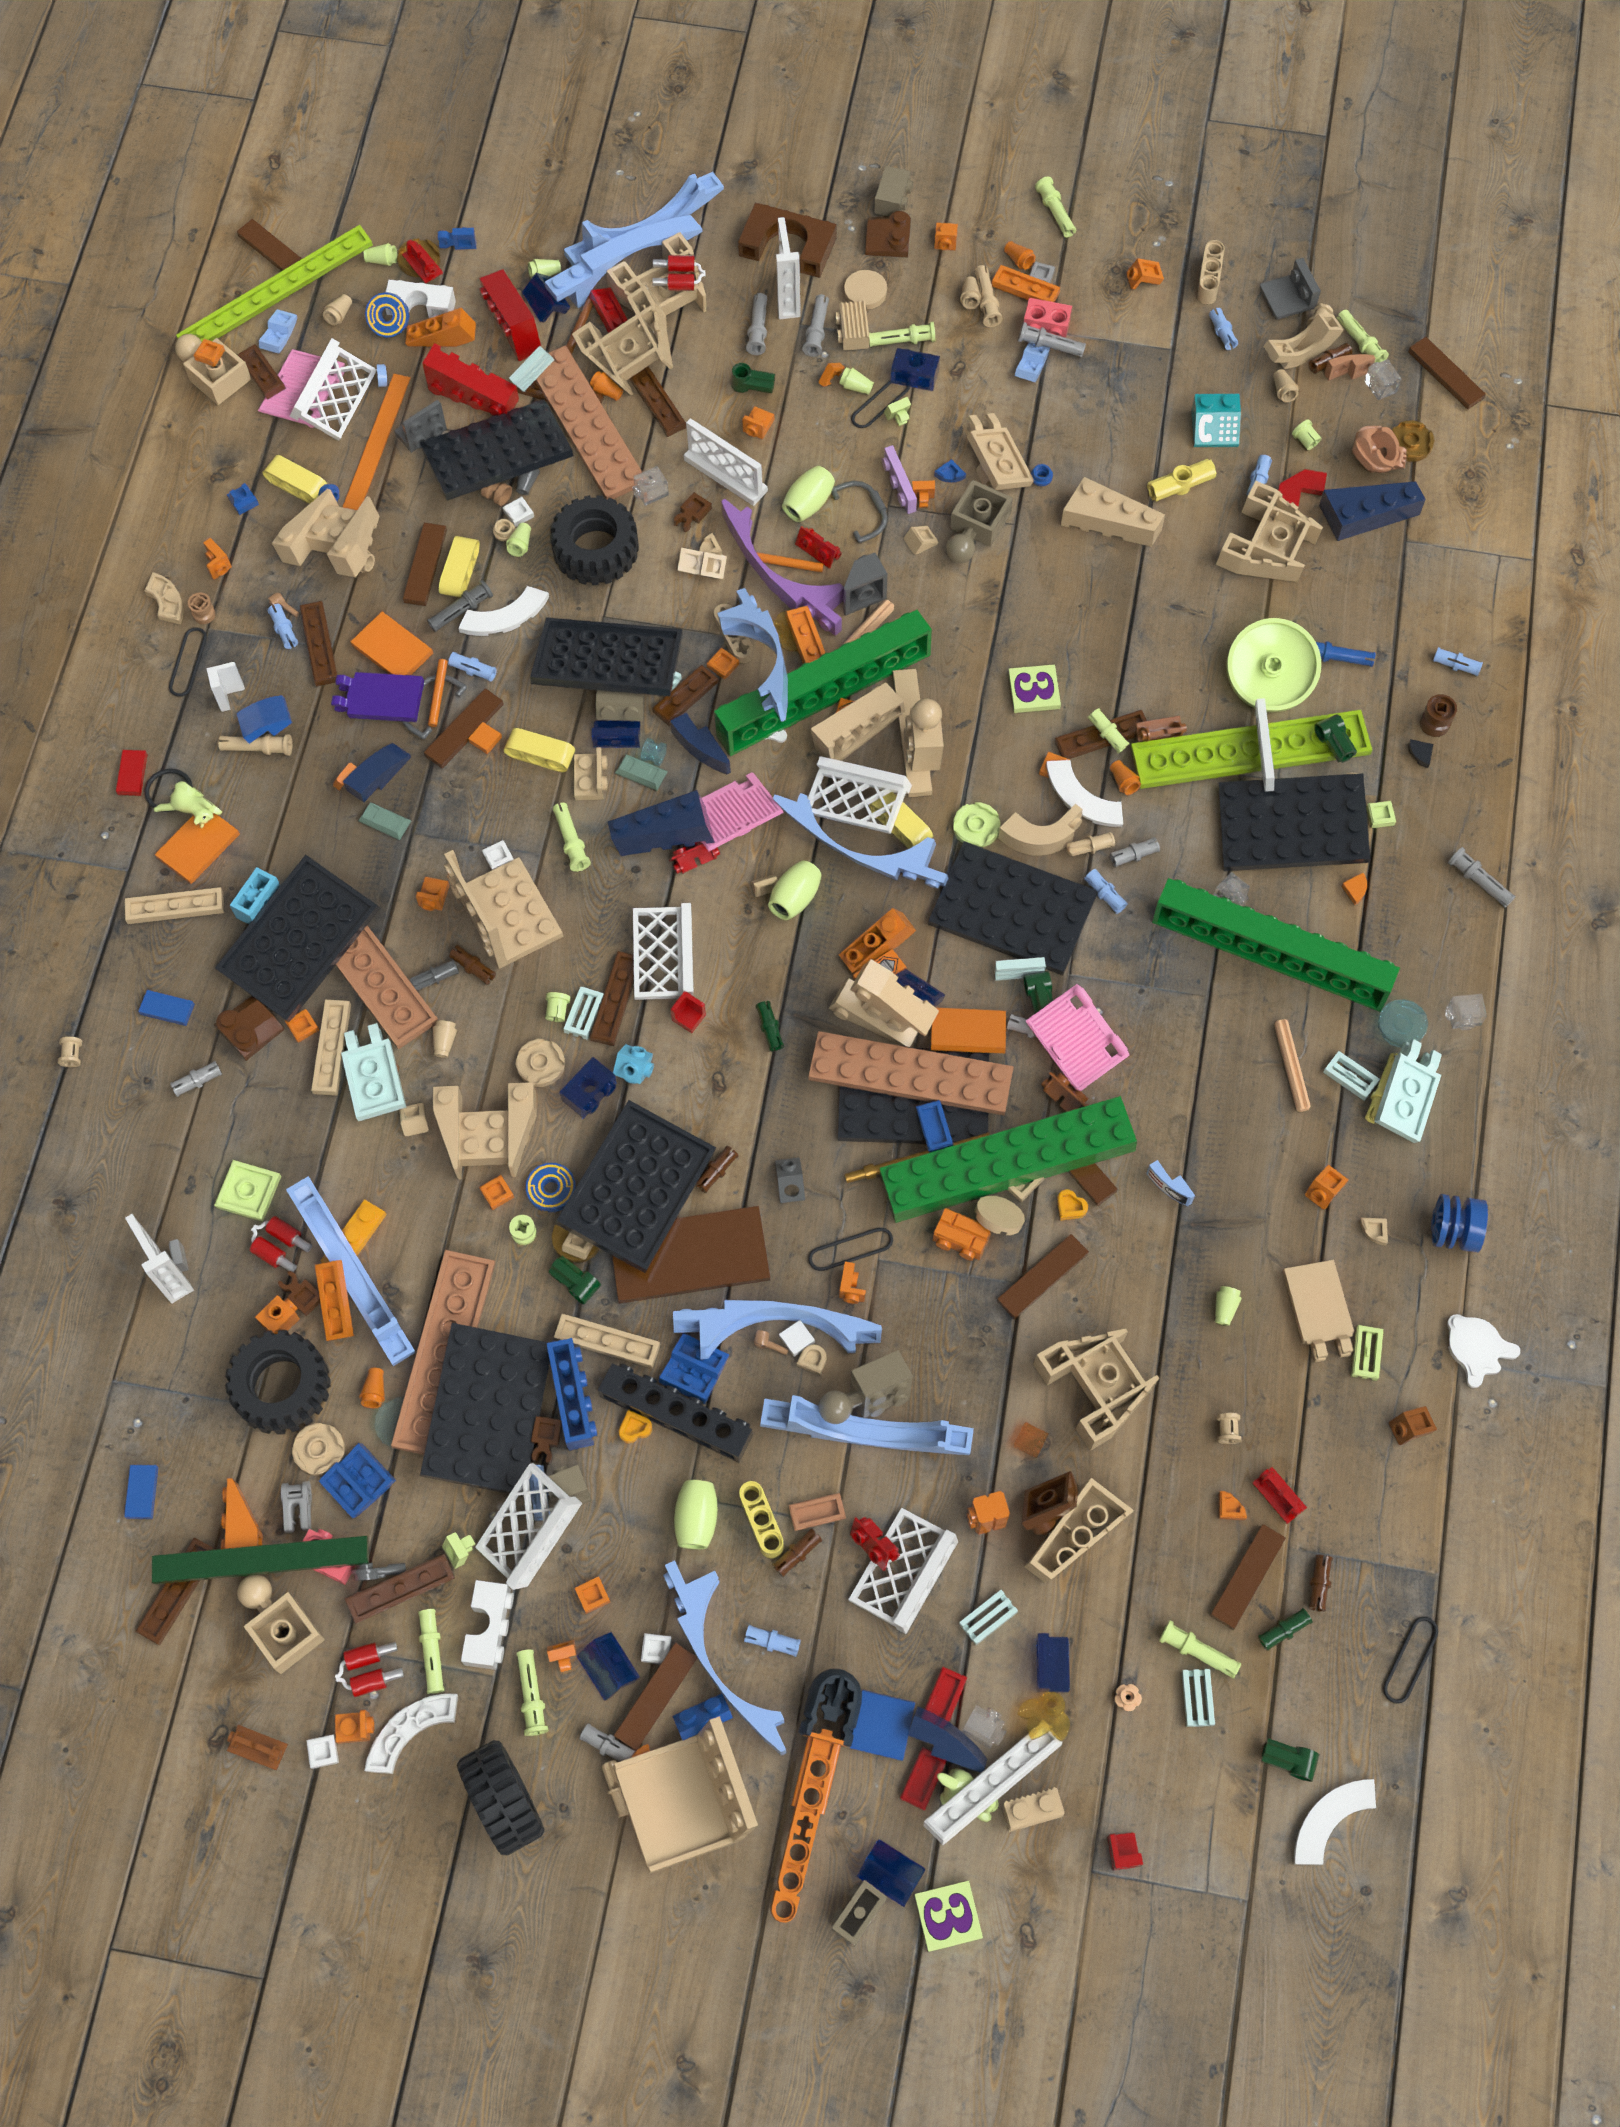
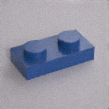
[672,1694,733,1741]

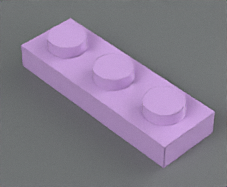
[882,445,917,514]

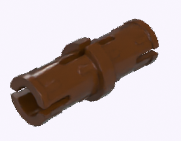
[1309,343,1353,374]
[449,945,496,985]
[696,1146,739,1193]
[772,1528,822,1578]
[1308,1554,1333,1612]

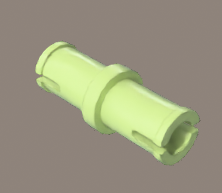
[1088,708,1129,753]

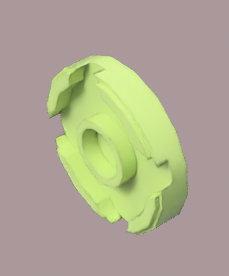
[953,802,1000,848]

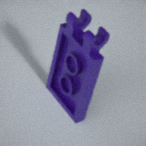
[331,672,425,722]

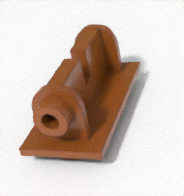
[1136,715,1187,742]
[1041,1072,1089,1112]
[227,1725,288,1771]

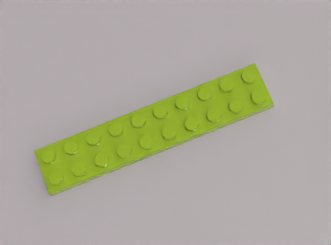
[1131,710,1372,789]

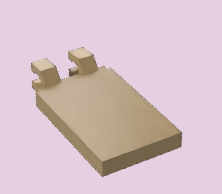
[962,413,1034,490]
[1283,1260,1354,1362]

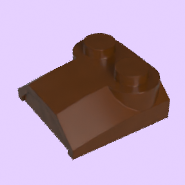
[865,211,911,258]
[214,996,284,1061]
[1022,1471,1078,1535]

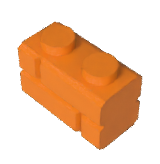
[933,1208,991,1261]
[966,1491,1010,1535]

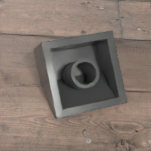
[844,553,888,616]

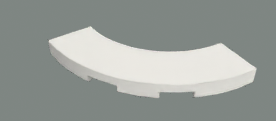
[459,586,549,636]
[1046,760,1123,827]
[364,1694,458,1774]
[1294,1779,1376,1865]

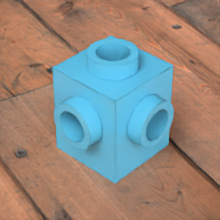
[613,1044,654,1084]

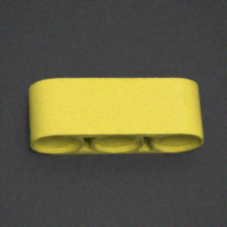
[262,455,327,504]
[439,536,480,598]
[504,728,575,772]
[869,792,933,849]
[739,1481,784,1559]

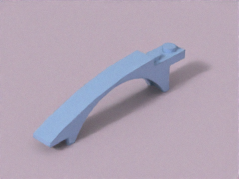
[564,172,724,266]
[545,215,703,308]
[717,588,788,721]
[773,793,948,889]
[286,1176,416,1366]
[673,1300,882,1359]
[760,1395,974,1455]
[663,1560,786,1755]

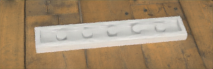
[924,1722,1063,1845]

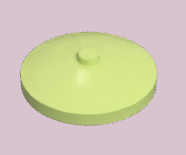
[1226,618,1321,712]

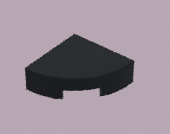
[1408,739,1434,768]

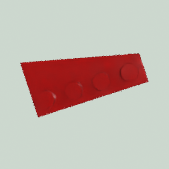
[479,269,541,361]
[422,343,519,416]

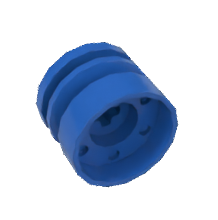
[1431,1194,1488,1253]

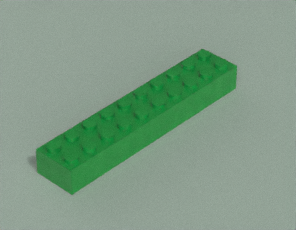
[714,609,932,757]
[1152,878,1400,1012]
[880,1096,1137,1223]

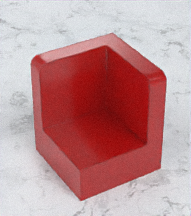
[671,991,706,1033]
[1107,1832,1143,1871]

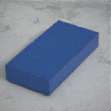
[138,990,195,1026]
[916,1100,953,1153]
[124,1465,159,1519]

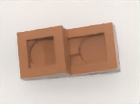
[1324,354,1376,381]

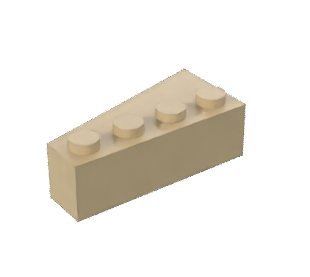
[1061,477,1165,547]
[811,683,905,761]
[1024,1478,1134,1583]

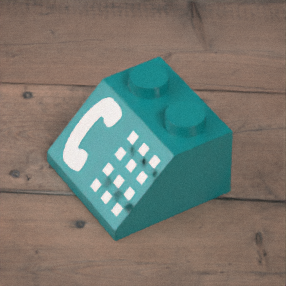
[1191,394,1241,447]

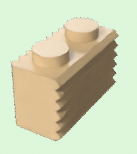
[835,301,870,350]
[1002,1787,1064,1832]

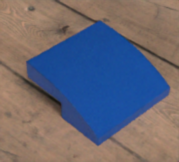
[236,695,292,744]
[658,1333,729,1404]
[319,1443,396,1518]
[850,1690,916,1761]

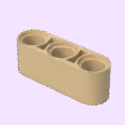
[1197,240,1225,305]

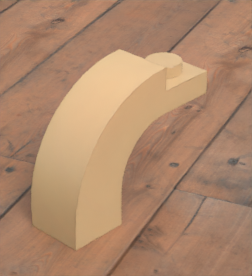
[1263,314,1344,369]
[998,804,1083,855]

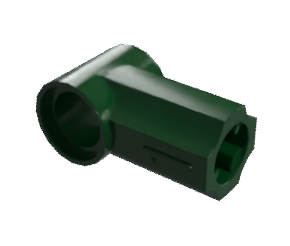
[731,363,776,394]
[1314,714,1357,763]
[1023,971,1053,1014]
[548,1255,601,1305]
[1260,1738,1320,1782]

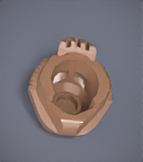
[1352,426,1407,473]

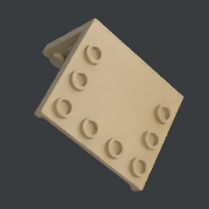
[444,850,564,969]
[613,1716,758,1874]

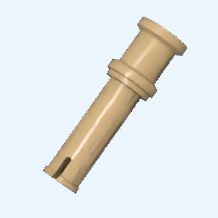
[975,265,1003,327]
[218,734,293,756]

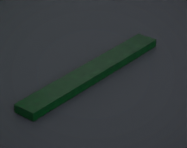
[152,1536,369,1584]

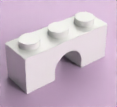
[386,280,456,318]
[461,1580,514,1670]

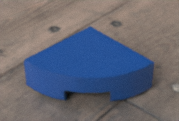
[934,459,966,483]

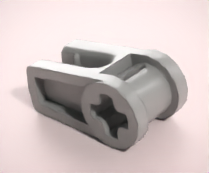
[281,1481,312,1533]

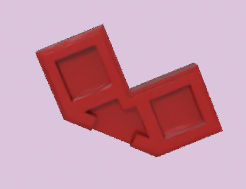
[1278,469,1327,507]

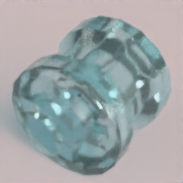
[641,738,667,766]

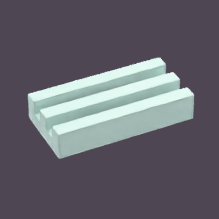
[509,346,554,392]
[994,957,1046,981]
[564,987,604,1040]
[1323,1051,1380,1101]
[959,1590,1018,1645]
[1182,1669,1215,1727]

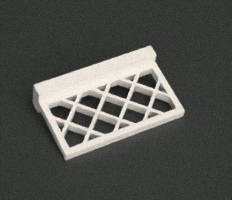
[776,217,800,319]
[290,338,377,441]
[684,418,768,506]
[808,756,912,834]
[633,903,694,1000]
[125,1214,194,1304]
[476,1463,582,1590]
[848,1508,958,1634]

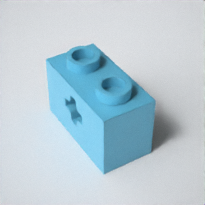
[230,867,280,924]

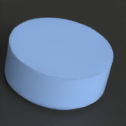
[376,364,387,387]

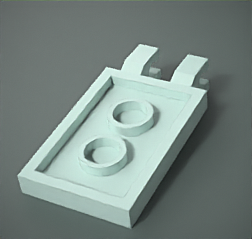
[341,1023,406,1121]
[1374,1039,1442,1143]

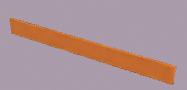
[343,374,411,510]

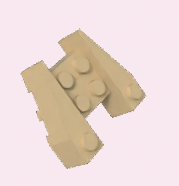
[607,232,706,328]
[572,285,673,395]
[1216,481,1323,582]
[272,489,379,578]
[829,959,939,1047]
[433,1082,537,1179]
[1033,1329,1159,1451]

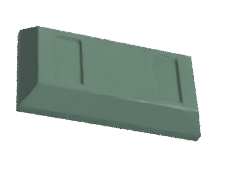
[615,754,668,791]
[358,802,412,840]

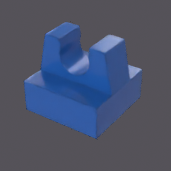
[227,483,259,515]

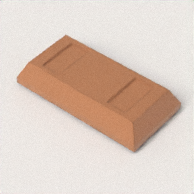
[788,1493,846,1531]

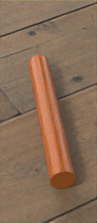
[757,552,824,573]
[428,659,448,727]

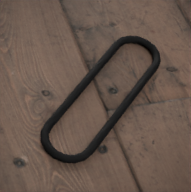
[851,376,910,428]
[169,627,207,697]
[808,1227,893,1271]
[1383,1617,1439,1704]

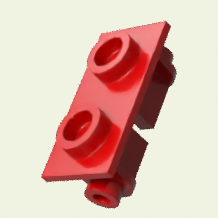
[402,240,443,284]
[795,526,842,569]
[669,841,720,874]
[1252,1467,1307,1524]
[850,1517,900,1571]

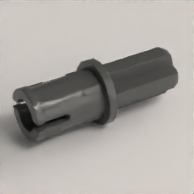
[410,959,459,991]

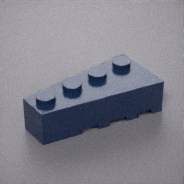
[1319,481,1426,541]
[608,790,715,856]

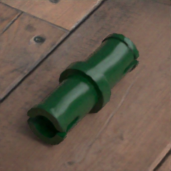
[755,1001,785,1052]
[1258,1608,1313,1651]

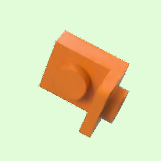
[934,223,958,250]
[1126,258,1164,289]
[742,406,775,439]
[203,538,232,580]
[416,877,450,911]
[1305,1165,1349,1210]
[839,1262,866,1304]
[335,1710,375,1744]

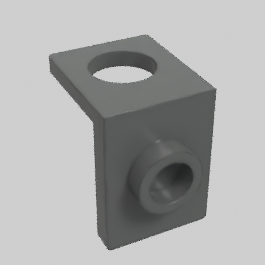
[775,1157,805,1203]

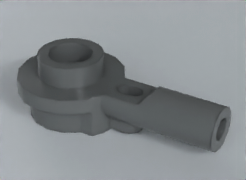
[351,1563,406,1581]

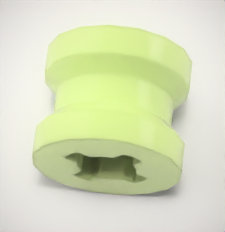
[509,1215,537,1245]

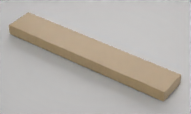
[893,669,932,797]

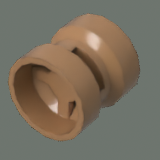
[481,482,512,506]
[188,592,216,624]

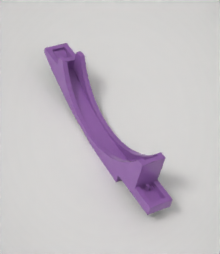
[722,499,844,636]

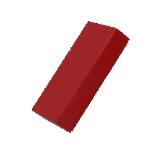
[116,750,148,796]
[925,1667,968,1722]
[900,1747,946,1811]

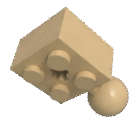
[175,334,251,405]
[904,698,944,771]
[237,1575,325,1674]

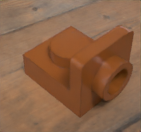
[1389,1406,1437,1445]

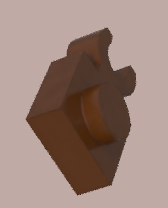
[674,492,712,532]
[278,1271,320,1317]
[531,1416,562,1465]

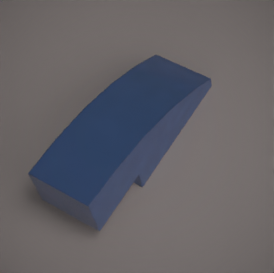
[670,712,731,775]
[343,743,411,802]
[908,1707,987,1773]

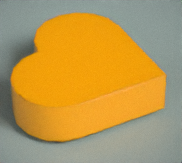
[1057,1189,1088,1221]
[619,1410,653,1444]

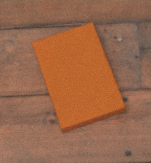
[350,611,433,675]
[155,813,240,884]
[931,1008,1006,1054]

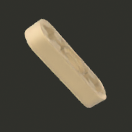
[714,604,753,664]

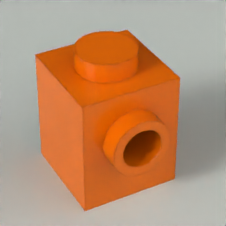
[255,1295,300,1334]

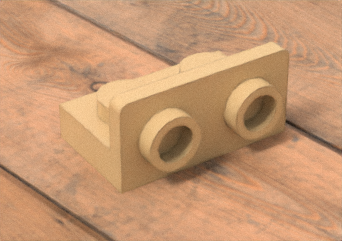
[574,747,608,801]

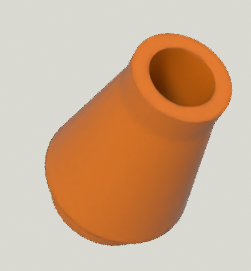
[1004,241,1036,270]
[589,371,624,401]
[1110,760,1141,795]
[359,1368,385,1408]

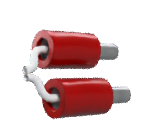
[653,255,705,291]
[250,1216,312,1272]
[335,1642,404,1697]

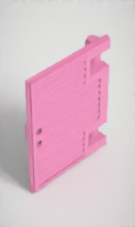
[258,349,345,428]
[701,772,784,851]
[1025,984,1129,1091]

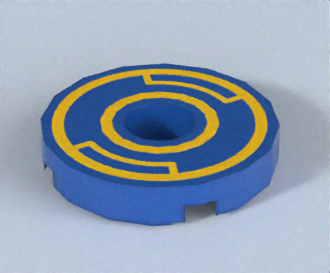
[365,292,410,338]
[526,1163,576,1212]

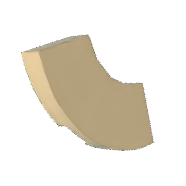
[144,572,184,625]

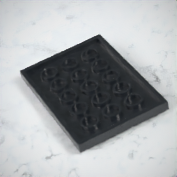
[420,399,574,501]
[530,617,683,696]
[1219,773,1371,871]
[928,841,1098,976]
[215,854,380,1022]
[838,1047,989,1144]
[556,1100,716,1273]
[419,1323,550,1497]

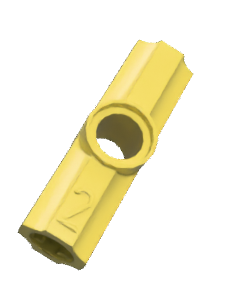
[1147,459,1217,501]

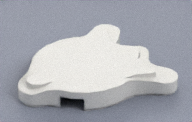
[1447,1314,1520,1388]

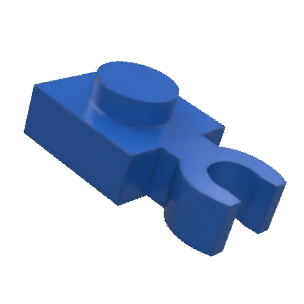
[438,227,477,250]

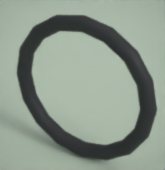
[144,768,193,812]

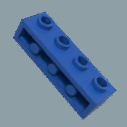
[547,1338,598,1451]

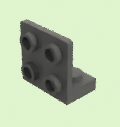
[1260,258,1321,320]
[394,400,447,453]

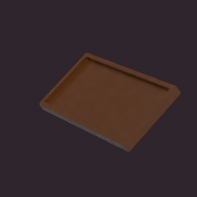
[612,1206,771,1304]

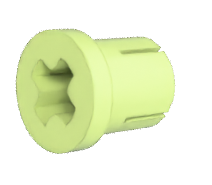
[1292,419,1322,450]
[545,992,570,1022]

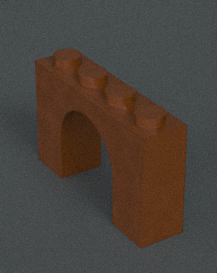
[738,202,837,278]

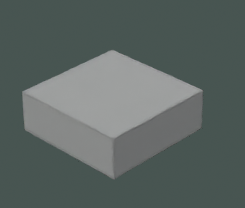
[1029,262,1055,283]
[169,1239,189,1272]

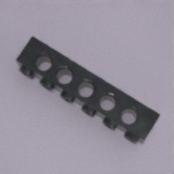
[598,1363,753,1463]

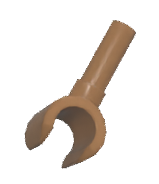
[268,593,299,617]
[754,1330,789,1355]

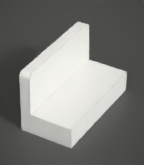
[207,662,245,712]

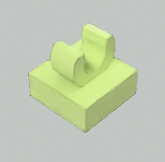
[884,397,911,426]
[442,1532,475,1569]

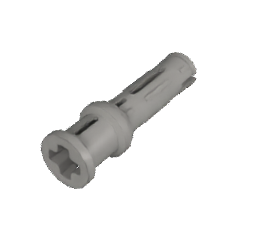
[746,293,767,355]
[802,294,829,357]
[1018,322,1086,357]
[1448,847,1516,908]

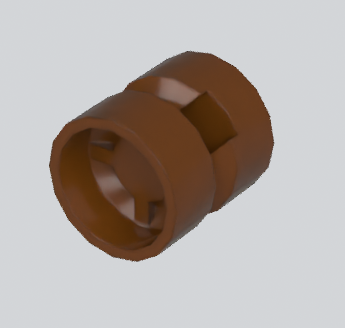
[1420,694,1457,737]

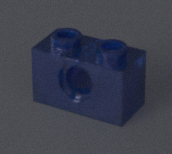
[890,348,940,391]
[559,1057,617,1119]

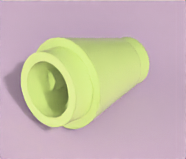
[364,243,398,266]
[528,259,561,281]
[839,367,874,395]
[506,523,531,557]
[1215,1286,1242,1326]

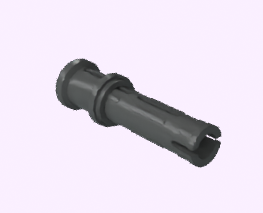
[427,579,493,632]

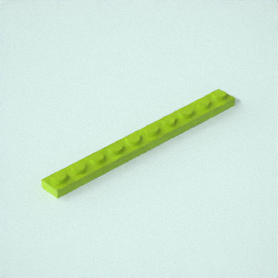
[176,225,373,341]

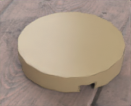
[844,270,887,309]
[515,1039,565,1087]
[974,1196,1025,1235]
[292,1423,345,1476]

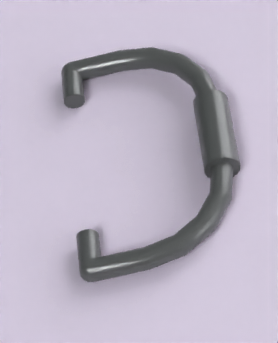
[831,481,888,543]
[402,674,467,739]

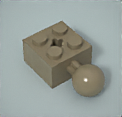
[946,480,1013,563]
[819,1350,913,1424]

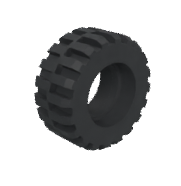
[550,495,639,585]
[225,1329,331,1435]
[457,1740,545,1856]

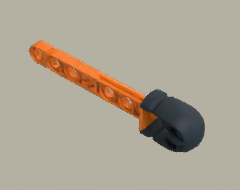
[770,1669,862,1923]

